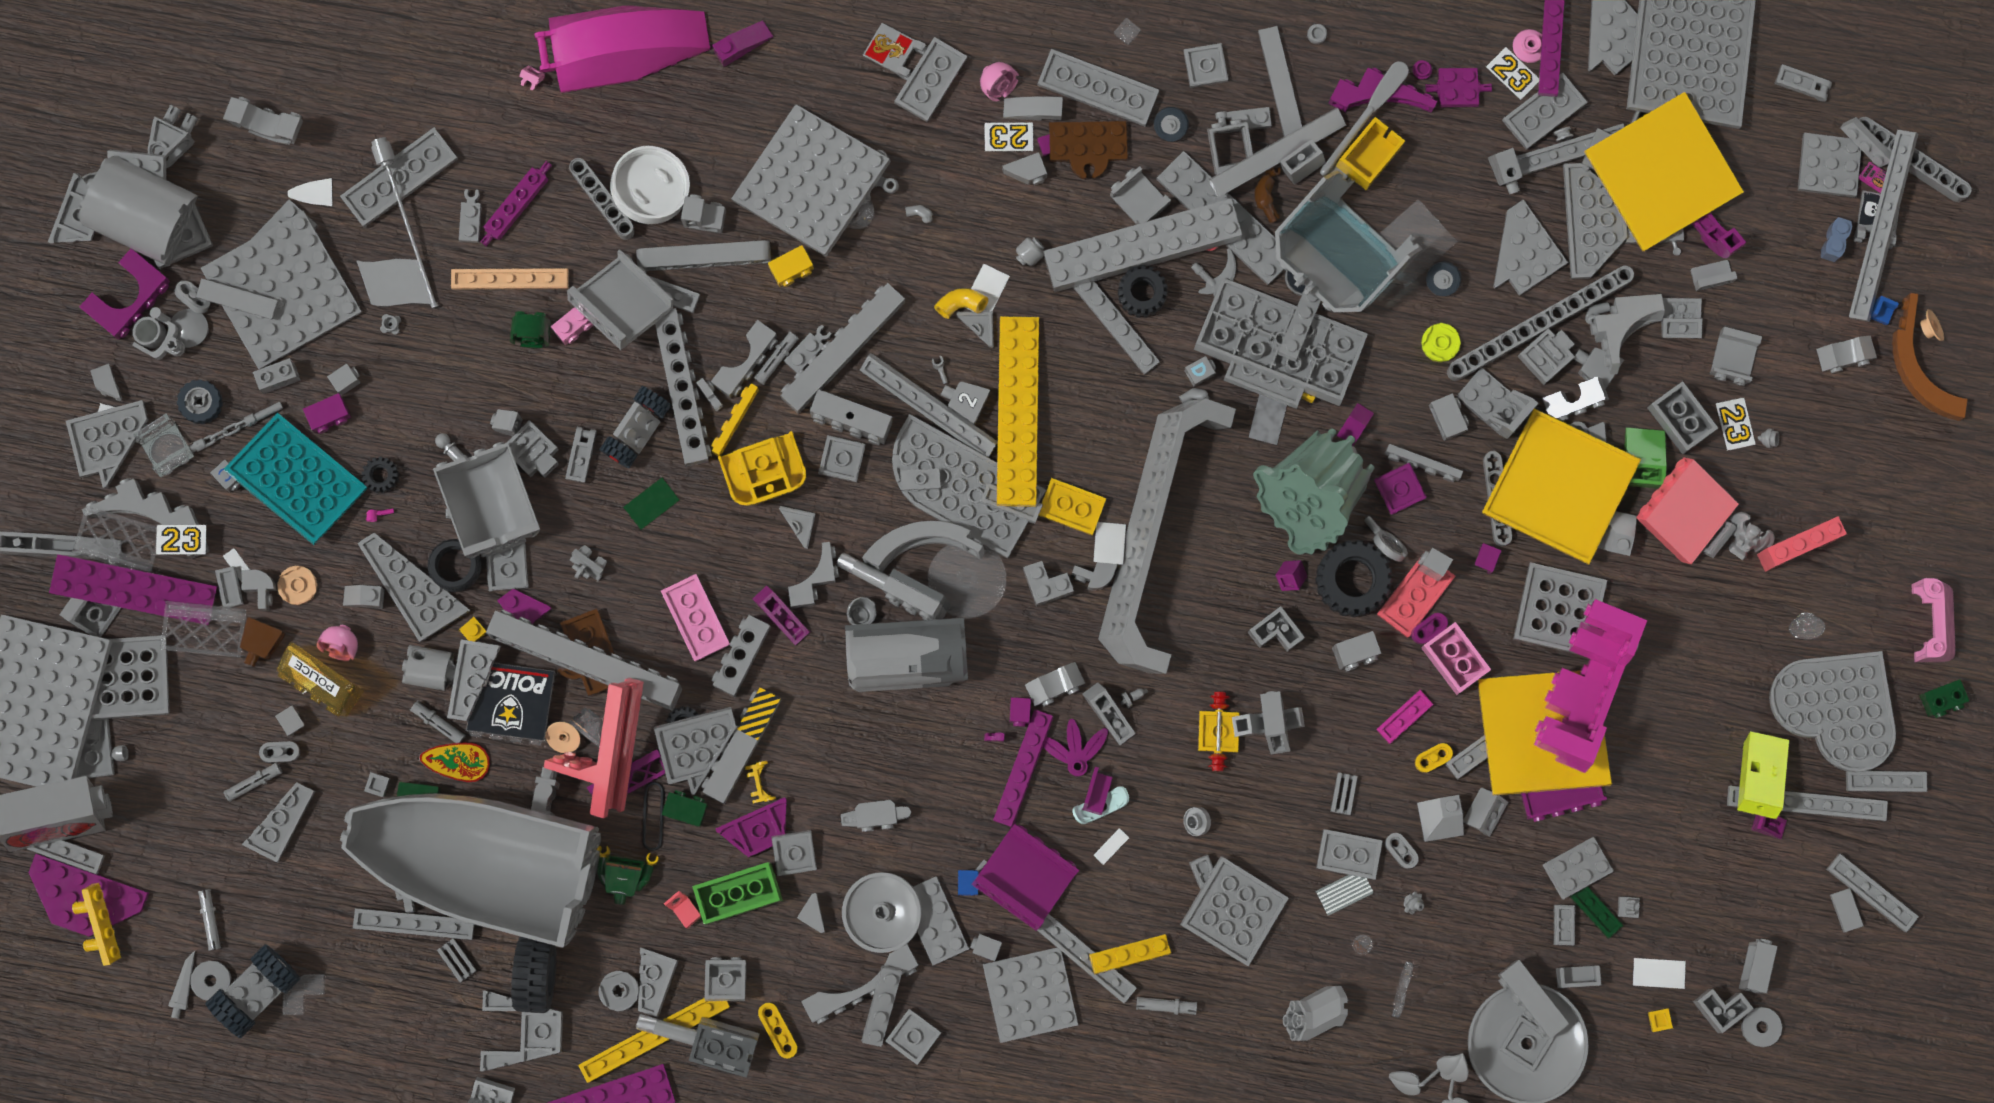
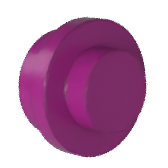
[1412,60,1432,80]

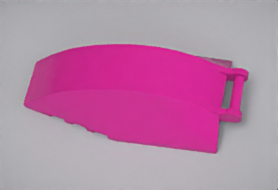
[534,6,710,93]

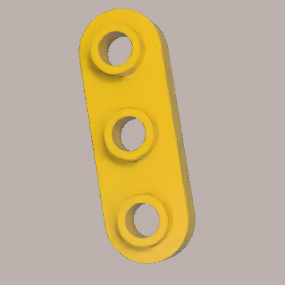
[758,1003,798,1058]

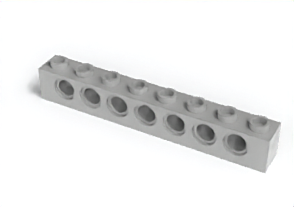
[655,308,712,467]

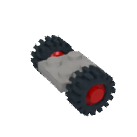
[600,386,671,469]

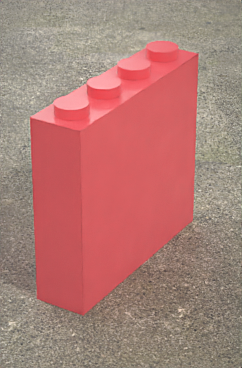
[1636,457,1739,564]

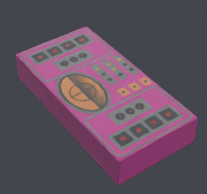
[1858,162,1886,193]

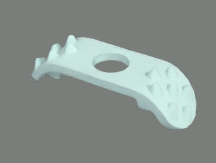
[1073,786,1129,824]

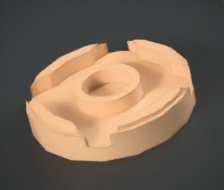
[277,566,318,605]

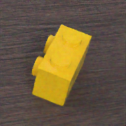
[768,245,814,287]

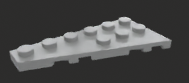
[358,533,470,643]

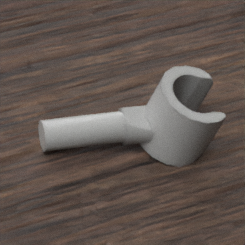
[932,356,948,384]

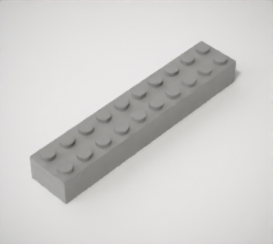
[1044,198,1242,293]
[486,610,682,711]

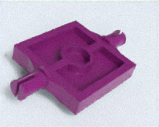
[1425,68,1492,107]

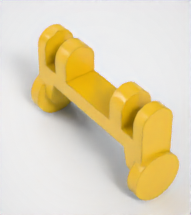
[745,761,776,804]

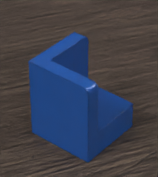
[1870,296,1899,325]
[958,870,978,896]

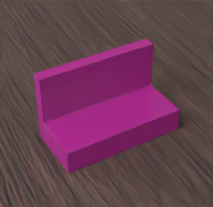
[1082,767,1113,815]

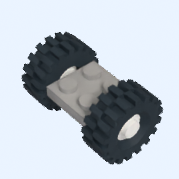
[205,944,301,1038]

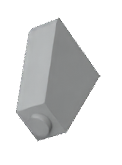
[1260,691,1290,754]

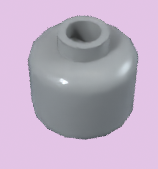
[1016,237,1045,266]

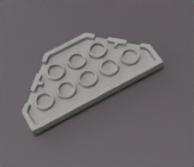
[1563,163,1627,279]

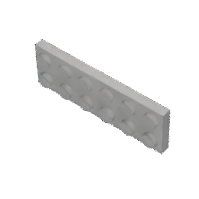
[1037,49,1159,127]
[340,128,458,228]

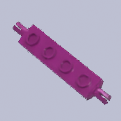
[480,161,552,247]

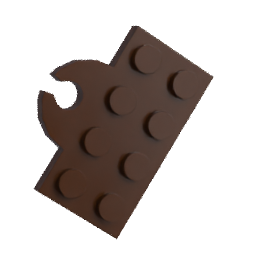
[1049,121,1127,180]
[558,608,615,697]

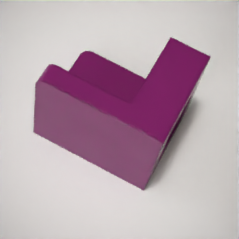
[1475,543,1501,574]
[1276,560,1307,591]

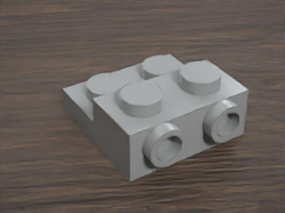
[705,957,747,1001]

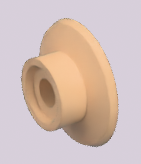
[1920,309,1944,341]
[546,722,580,753]

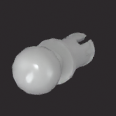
[435,433,463,461]

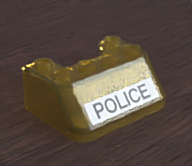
[276,642,364,717]

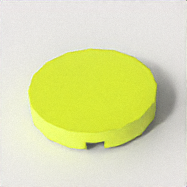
[1421,323,1461,362]

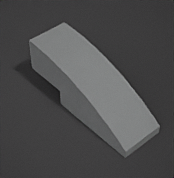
[1003,97,1063,121]

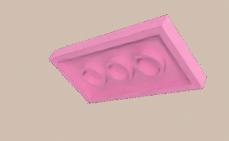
[661,574,730,662]

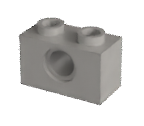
[253,358,301,394]

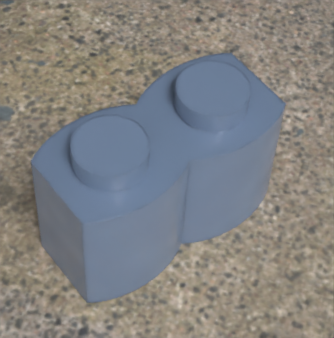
[1821,217,1852,262]

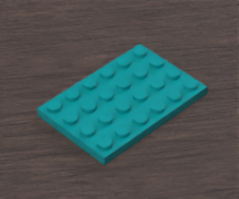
[224,413,367,545]

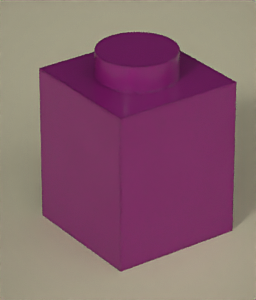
[1009,697,1031,727]

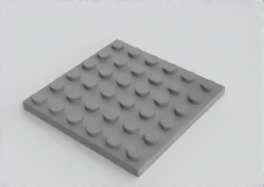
[731,104,891,257]
[201,211,362,369]

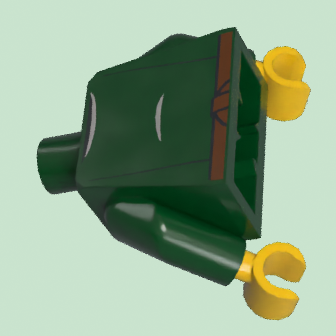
[597,846,658,905]

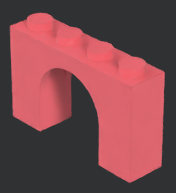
[1757,516,1847,572]

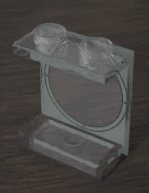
[133,413,194,477]

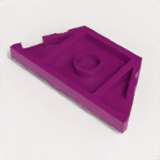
[716,797,787,858]

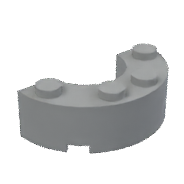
[223,97,303,145]

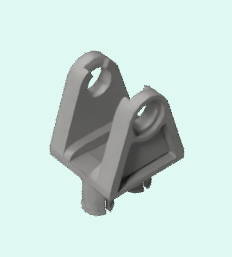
[148,105,198,168]

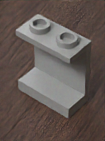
[1110,166,1171,225]
[1710,327,1762,386]

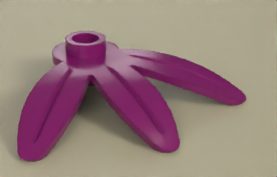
[1043,719,1108,776]

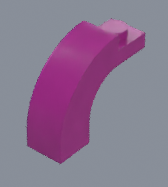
[1692,212,1746,258]

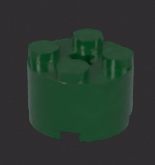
[510,311,551,349]

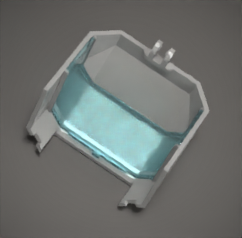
[1275,170,1422,312]

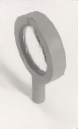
[1364,516,1408,562]

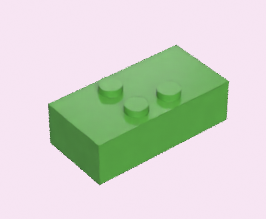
[692,862,783,925]

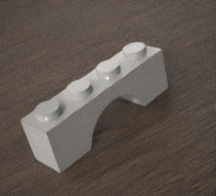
[711,320,777,399]

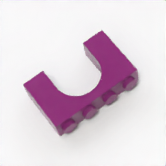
[79,249,170,340]

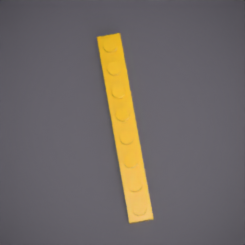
[578,998,730,1083]

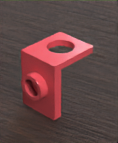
[664,891,701,929]

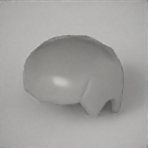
[847,597,877,625]

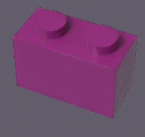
[303,393,351,434]

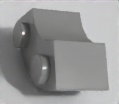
[1816,336,1877,374]
[1025,662,1085,706]

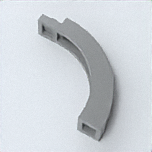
[862,521,985,572]

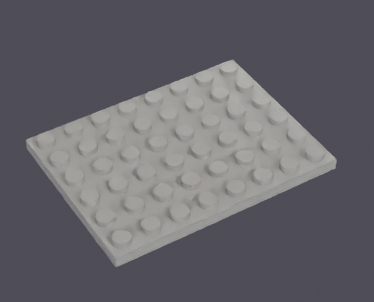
[1626,0,1756,129]
[0,615,113,787]

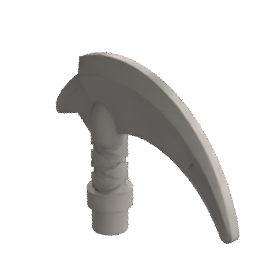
[1191,248,1236,296]

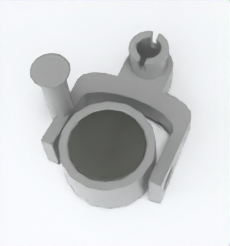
[132,307,185,360]

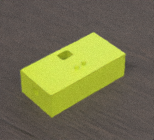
[1737,731,1789,819]

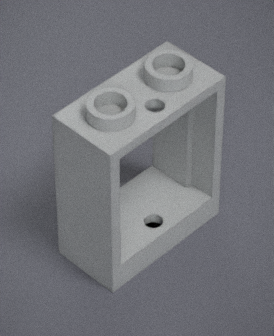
[1207,119,1253,175]
[1739,939,1777,994]

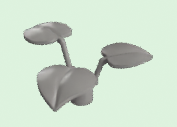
[1389,1053,1469,1103]

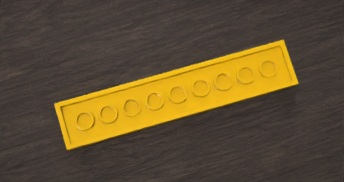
[997,316,1039,507]

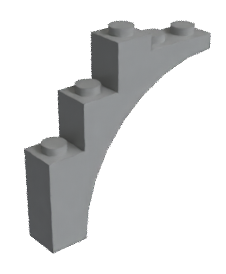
[82,478,210,559]

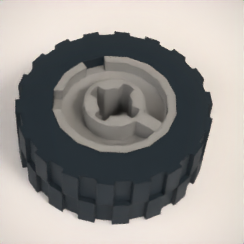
[177,379,223,424]

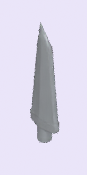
[168,951,195,1019]

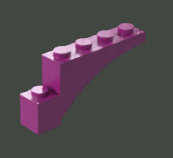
[1328,68,1437,113]

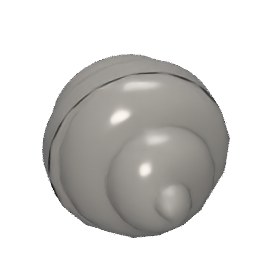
[1758,429,1779,448]

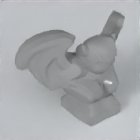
[1729,512,1775,560]

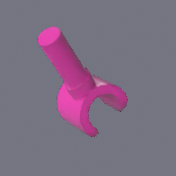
[366,508,394,522]

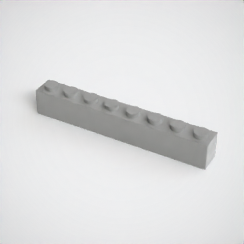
[781,283,905,414]

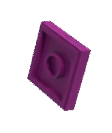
[1374,462,1426,515]

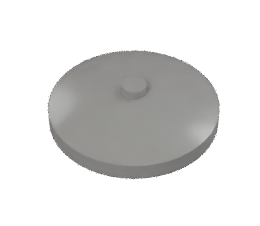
[842,872,922,953]

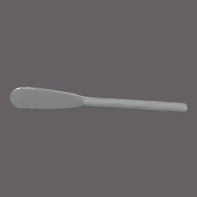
[1320,61,1409,176]

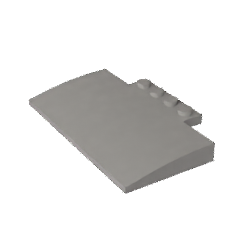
[1194,278,1368,409]

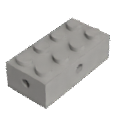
[810,389,893,446]

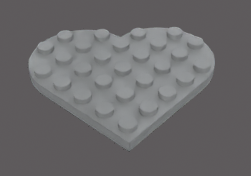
[1769,651,1896,773]

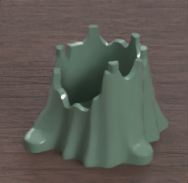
[1253,428,1375,555]

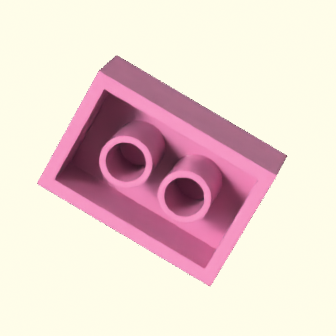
[1421,622,1491,695]

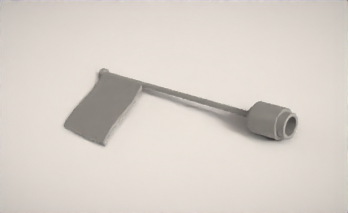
[356,137,439,309]

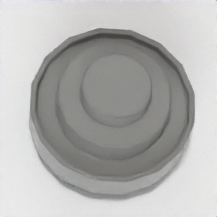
[1184,807,1211,836]

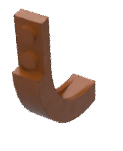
[1892,293,1967,421]

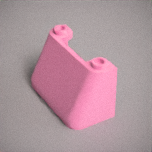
[1912,578,1955,662]

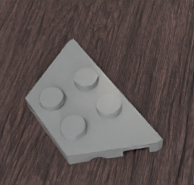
[48,172,96,243]

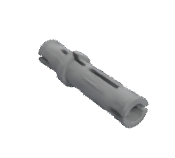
[754,331,799,385]
[410,701,466,743]
[223,762,282,802]
[198,889,221,951]
[1136,997,1197,1015]

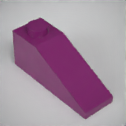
[712,20,773,67]
[752,586,809,645]

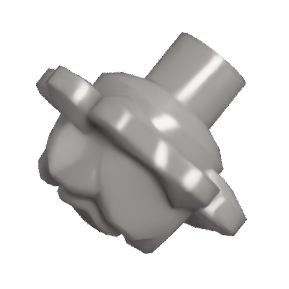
[1404,891,1424,914]

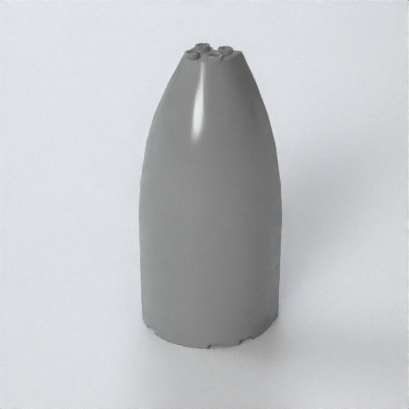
[340,793,601,948]

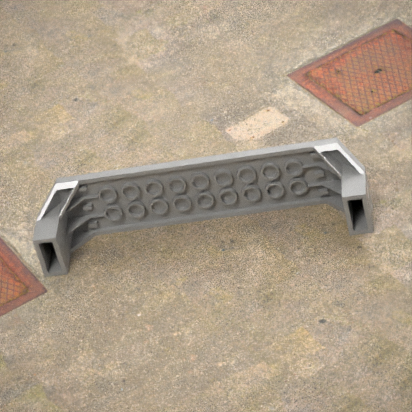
[1098,398,1236,674]

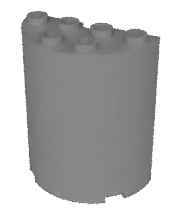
[79,155,198,266]
[433,442,540,558]

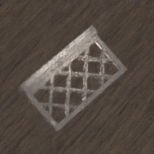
[72,506,157,573]
[160,601,246,658]

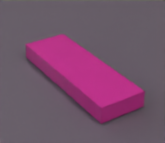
[1376,690,1433,744]

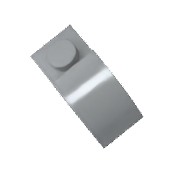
[1072,562,1117,591]
[242,570,277,611]

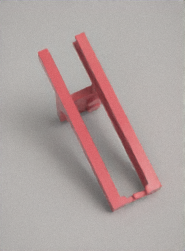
[544,678,644,818]

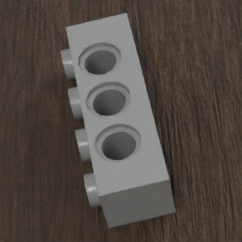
[712,615,771,697]

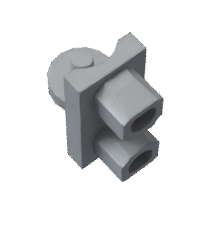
[570,545,607,581]

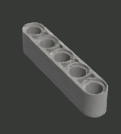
[569,158,635,240]

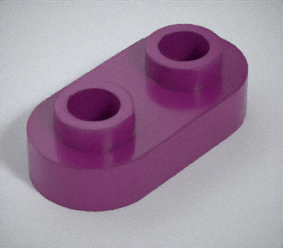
[1411,613,1448,644]

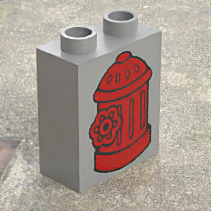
[0,776,113,852]

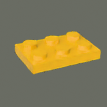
[1038,478,1106,536]

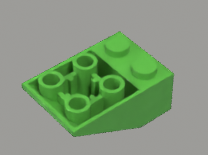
[1624,428,1666,489]

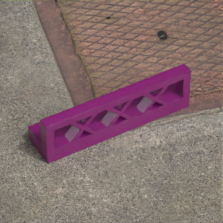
[587,750,666,795]

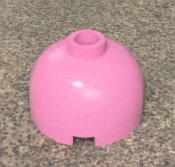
[980,62,1019,101]
[317,625,358,661]

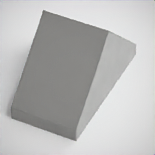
[797,893,825,934]

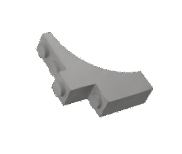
[1590,294,1665,374]

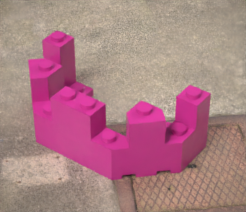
[1534,599,1647,773]

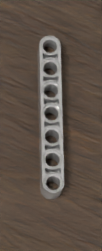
[1859,117,1971,202]
[636,241,771,271]

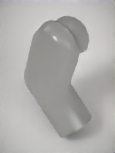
[905,205,933,223]
[1585,302,1610,325]
[1179,388,1209,403]

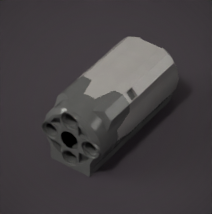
[845,618,968,692]

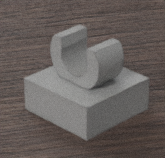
[1618,897,1640,918]

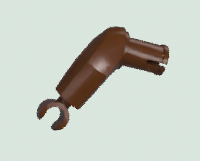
[1255,166,1281,223]

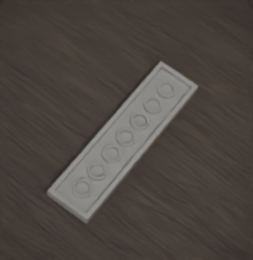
[1156,151,1284,285]

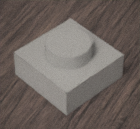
[364,772,390,798]

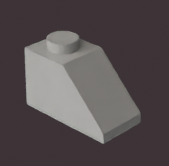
[1002,152,1047,185]
[490,409,523,437]
[343,585,385,609]

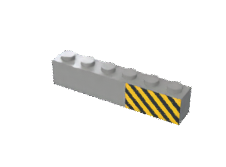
[702,688,782,804]

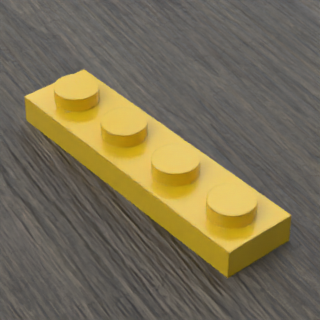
[711,384,759,456]
[1089,934,1171,975]

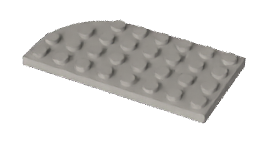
[892,414,1046,559]

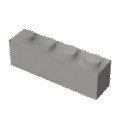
[1498,960,1569,1039]

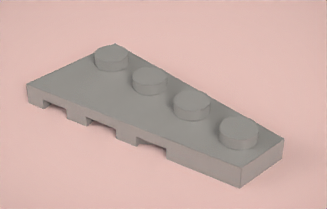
[447,640,501,721]
[242,782,315,863]

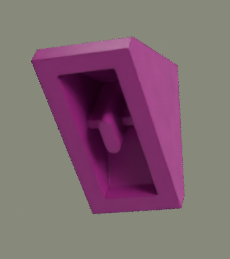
[1337,403,1374,446]
[1751,815,1787,839]

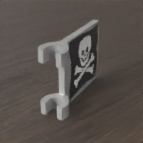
[1854,190,1900,249]

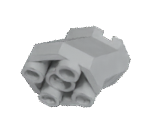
[1283,986,1348,1041]

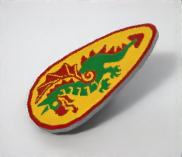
[419,743,490,783]

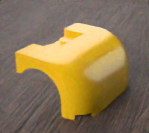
[718,431,806,506]

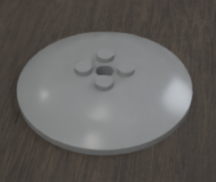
[1468,985,1588,1103]

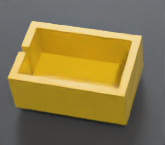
[1336,117,1405,190]

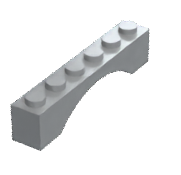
[801,944,918,1024]

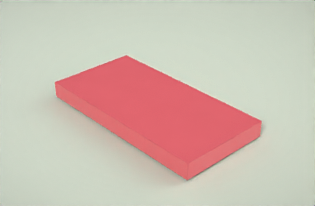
[1377,558,1455,638]

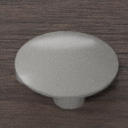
[171,309,209,348]

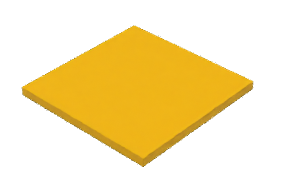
[1584,92,1744,252]
[1482,408,1641,565]
[1477,671,1612,796]

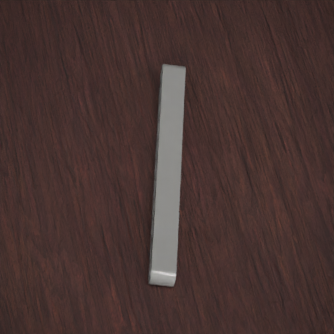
[1447,266,1634,381]

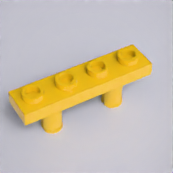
[72,883,121,966]

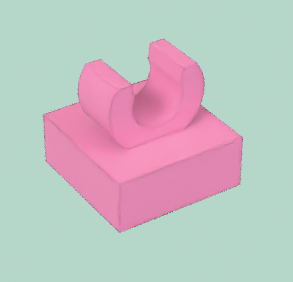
[520,65,545,90]

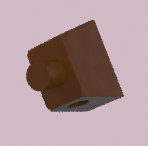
[240,617,286,667]

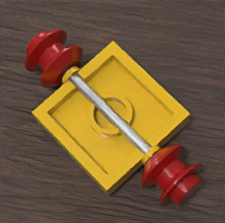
[1198,692,1239,772]

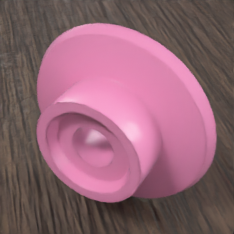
[1513,29,1542,63]

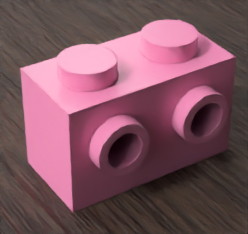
[551,307,593,346]

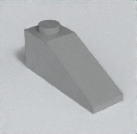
[1082,683,1135,745]

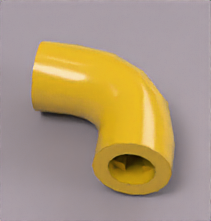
[934,288,988,319]

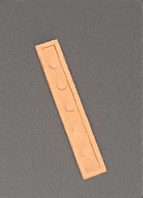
[451,269,569,290]

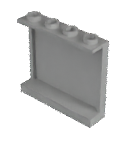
[567,250,673,350]

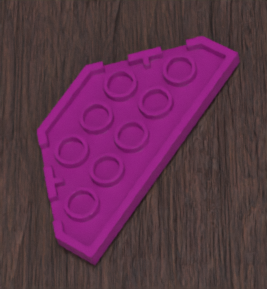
[28,854,149,937]

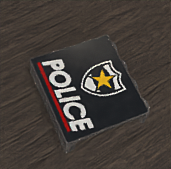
[466,663,557,746]

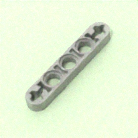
[1483,451,1512,546]

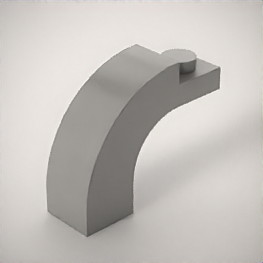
[1232,707,1305,737]

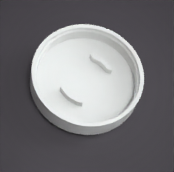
[610,146,690,224]

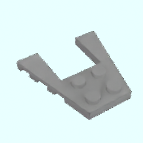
[480,991,563,1071]

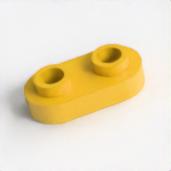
[1415,743,1453,773]

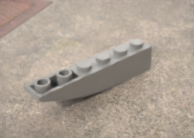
[0,532,122,560]

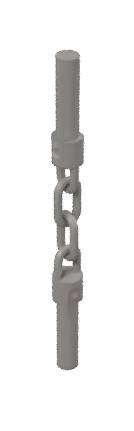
[167,402,283,464]

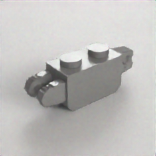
[841,800,912,832]

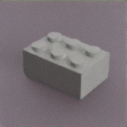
[1648,381,1718,454]

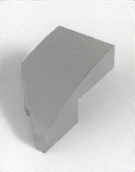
[90,364,122,401]

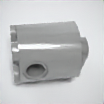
[402,645,456,691]

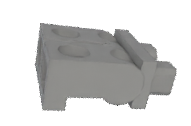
[531,767,559,816]

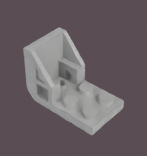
[1455,367,1538,439]

